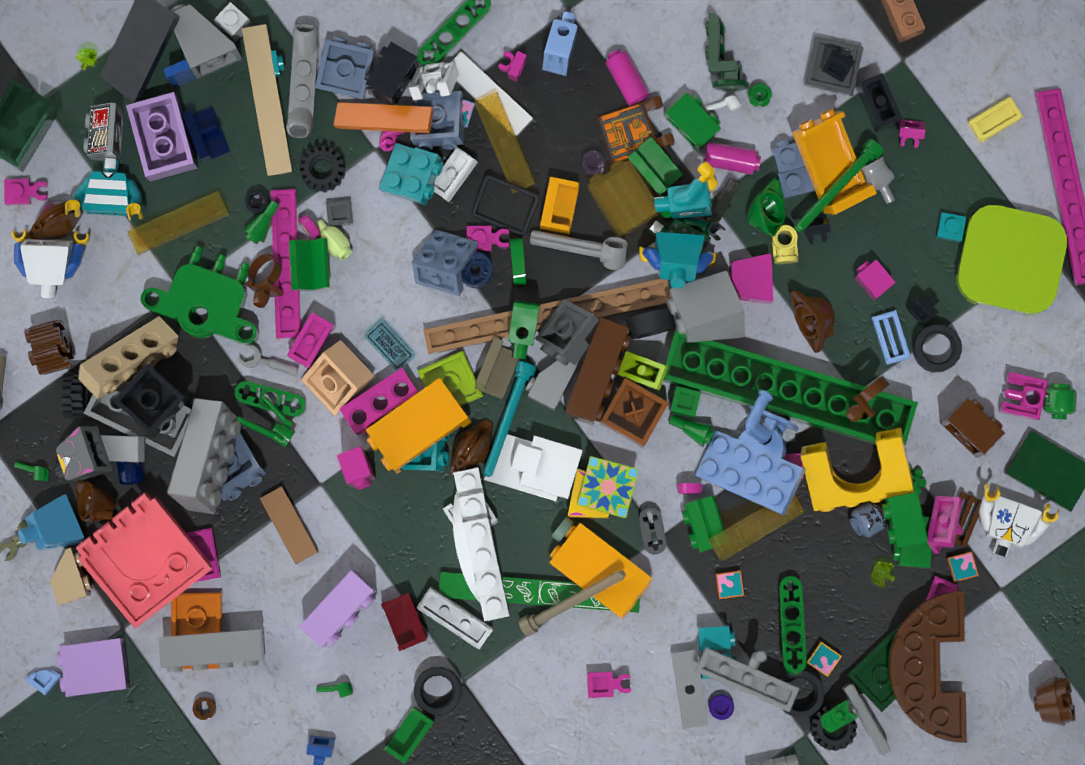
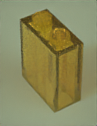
[587,160,661,238]

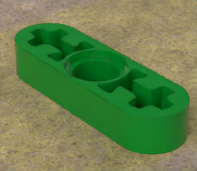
[235,381,307,418]

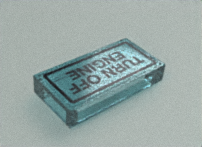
[364,320,416,371]

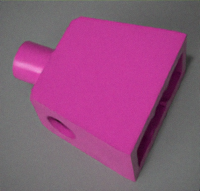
[728,254,774,304]

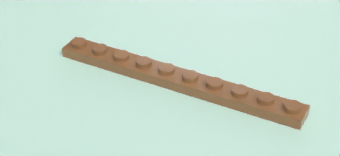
[423,279,670,355]

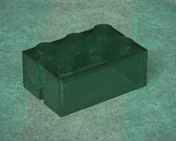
[0,79,61,172]

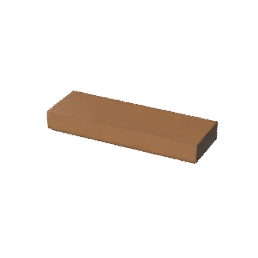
[260,486,318,565]

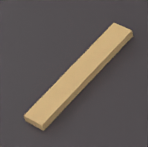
[242,24,293,176]

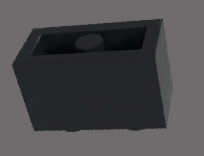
[856,73,902,133]

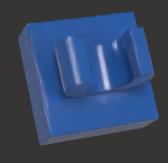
[306,735,335,765]

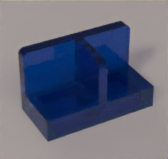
[182,107,230,163]

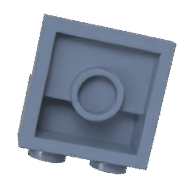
[315,36,376,99]
[410,91,465,151]
[771,140,815,199]
[221,432,266,501]

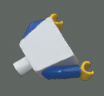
[11,229,90,298]

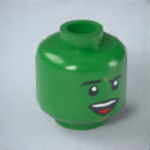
[1043,383,1077,420]

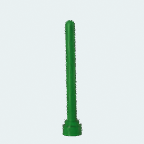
[795,139,884,232]

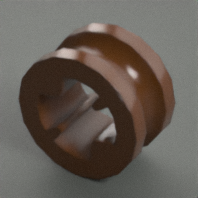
[192,697,216,720]

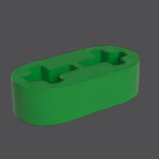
[510,238,526,286]

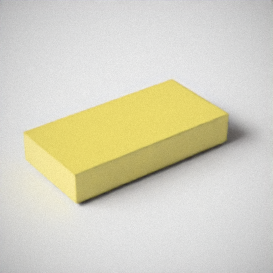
[967,96,1023,144]

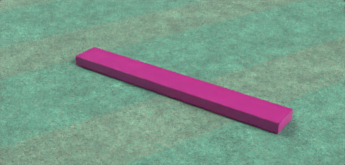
[1035,88,1085,286]

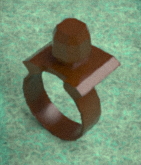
[245,254,284,308]
[845,376,890,422]

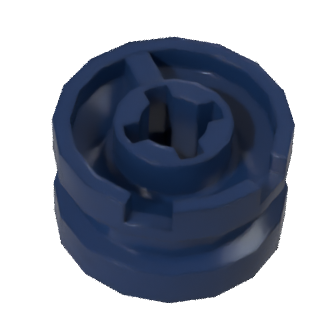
[461,252,493,289]

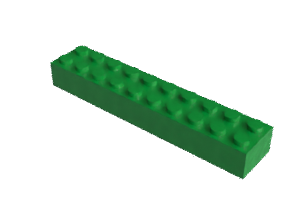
[663,330,918,446]

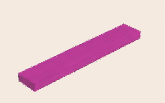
[271,189,301,339]

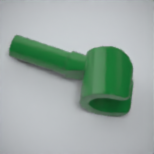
[15,461,49,481]
[316,682,353,698]

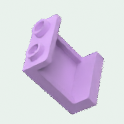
[57,638,130,697]

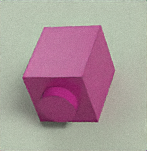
[854,260,895,301]

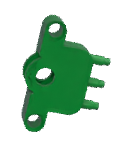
[140,246,259,346]

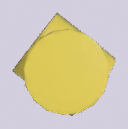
[771,225,798,264]

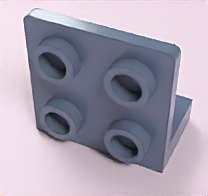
[412,230,478,296]

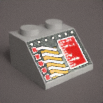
[84,103,124,161]

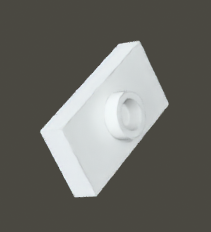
[434,147,478,202]

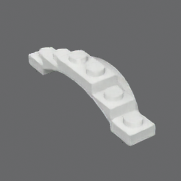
[453,468,509,621]

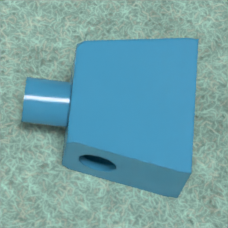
[18,494,84,551]

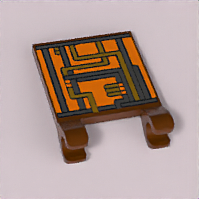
[597,96,675,164]

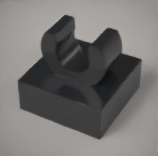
[821,48,855,83]
[804,214,831,244]
[906,294,940,326]

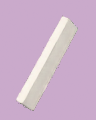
[450,52,533,137]

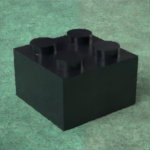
[364,42,419,105]
[113,363,189,437]

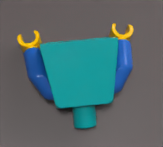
[639,232,717,289]

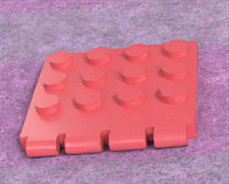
[76,492,213,629]

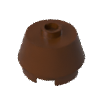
[1033,676,1076,726]

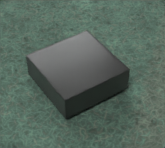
[326,199,354,227]

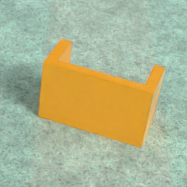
[540,177,580,235]

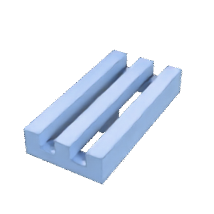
[871,310,911,365]

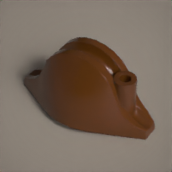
[29,200,84,240]
[790,290,835,353]
[450,419,493,476]
[75,481,117,522]

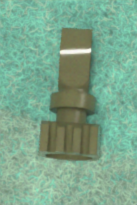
[0,519,34,561]

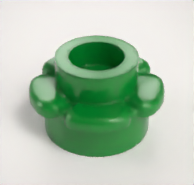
[748,83,772,107]

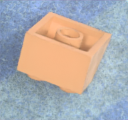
[301,340,375,416]

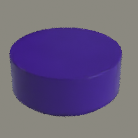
[709,694,734,720]

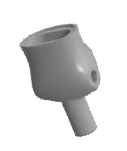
[861,155,895,204]

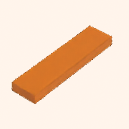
[334,102,434,133]

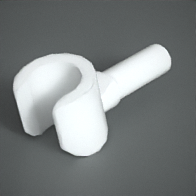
[705,95,741,112]

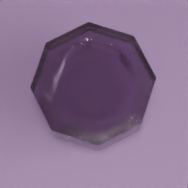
[581,150,606,176]

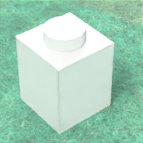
[214,2,252,43]

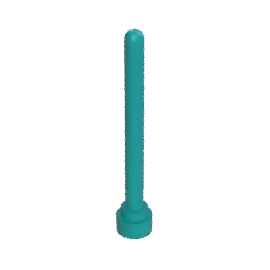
[483,361,536,477]

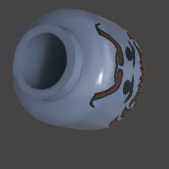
[850,501,888,537]

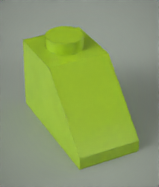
[618,351,668,390]

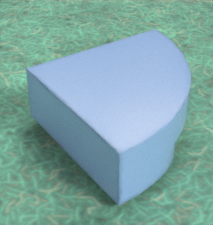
[25,670,62,695]

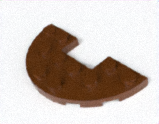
[888,590,967,743]

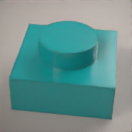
[936,212,966,243]

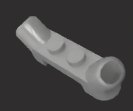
[286,24,320,139]

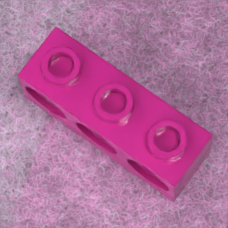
[339,368,418,436]
[336,446,376,490]

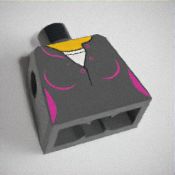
[54,426,112,481]

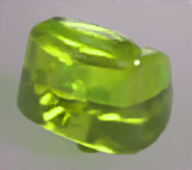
[76,48,97,70]
[871,561,895,589]

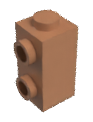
[881,0,925,43]

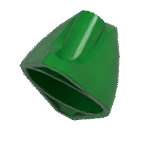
[747,178,786,237]

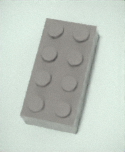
[84,371,192,458]
[168,399,241,514]

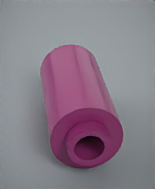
[605,49,650,106]
[704,141,761,175]

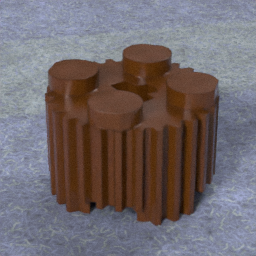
[24,319,74,375]

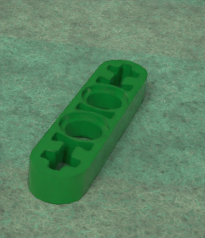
[417,0,491,67]
[779,576,806,675]

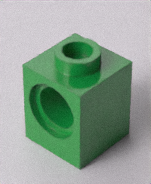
[669,386,701,419]

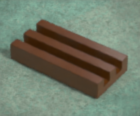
[954,492,982,548]

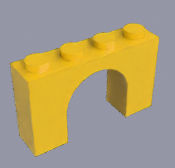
[801,428,914,512]

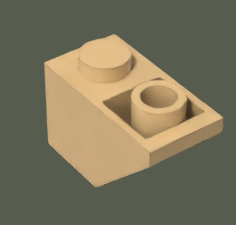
[50,548,92,606]

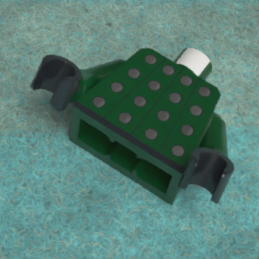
[648,218,726,283]

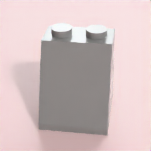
[171,4,242,79]
[667,270,745,342]

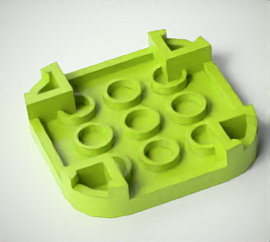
[956,205,1067,315]

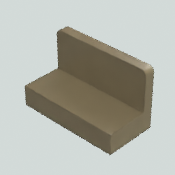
[475,337,519,399]

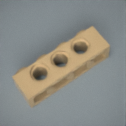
[78,316,179,399]

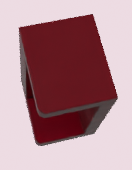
[381,593,428,651]

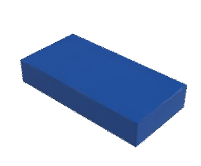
[164,60,196,88]

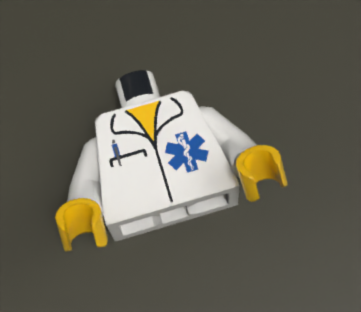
[979,483,1059,558]

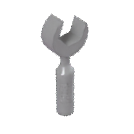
[238,345,299,376]

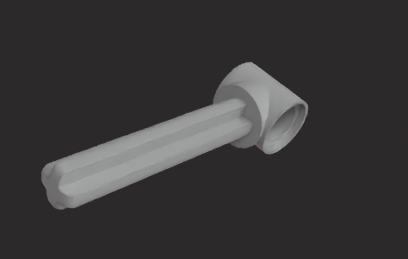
[530,230,627,270]

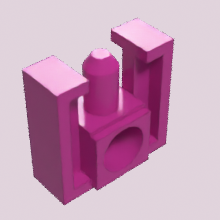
[999,372,1048,421]

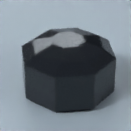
[245,189,269,215]

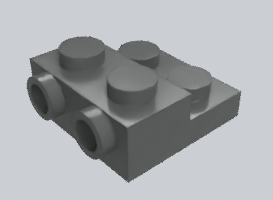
[535,299,599,366]

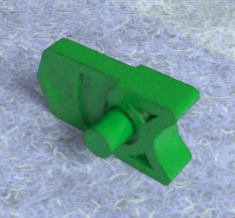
[821,700,859,733]

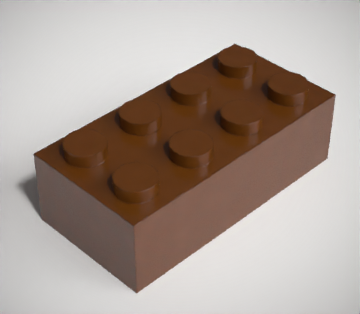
[565,317,632,426]

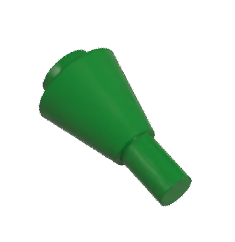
[243,200,280,244]
[669,415,715,447]

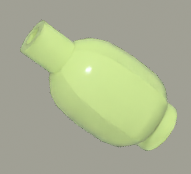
[316,220,352,261]

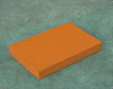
[171,593,223,669]

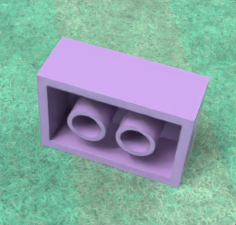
[126,92,197,182]
[299,570,377,647]

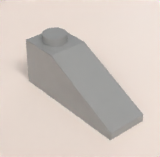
[526,340,589,411]

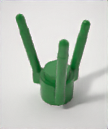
[237,397,295,447]

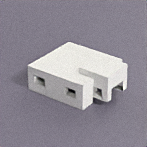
[511,436,582,499]

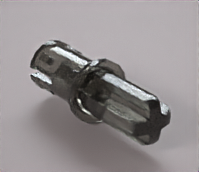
[704,178,741,223]

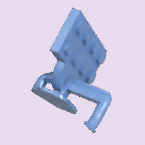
[695,390,806,516]

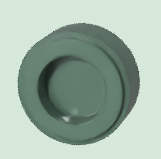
[551,517,574,541]

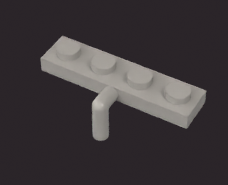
[695,648,799,712]

